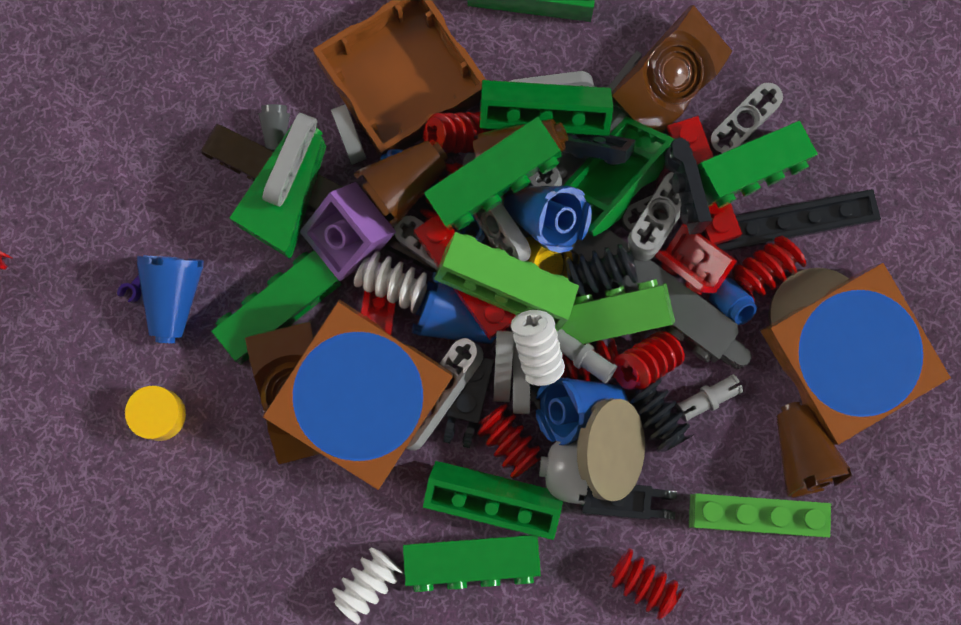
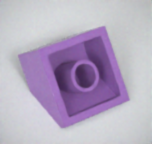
[300,182,396,281]

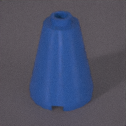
[504,186,592,253]
[137,255,204,343]
[412,272,504,344]
[536,377,628,445]

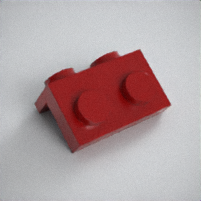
[655,224,737,295]

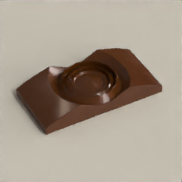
[612,5,732,133]
[245,321,320,465]

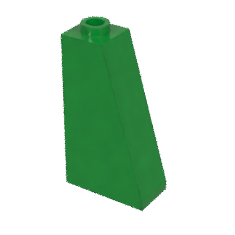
[229,125,326,259]

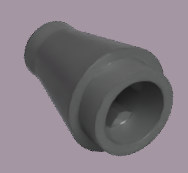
[258,104,290,151]

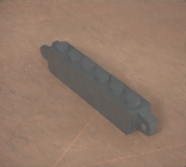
[570,229,752,369]

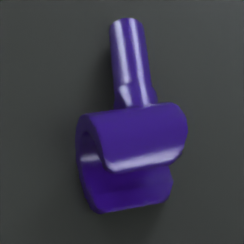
[117,274,141,303]

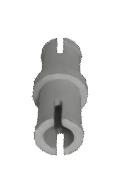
[557,329,617,384]
[675,374,743,422]

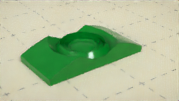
[563,116,674,236]

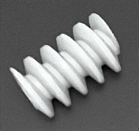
[354,251,427,313]
[510,310,565,386]
[332,547,404,624]

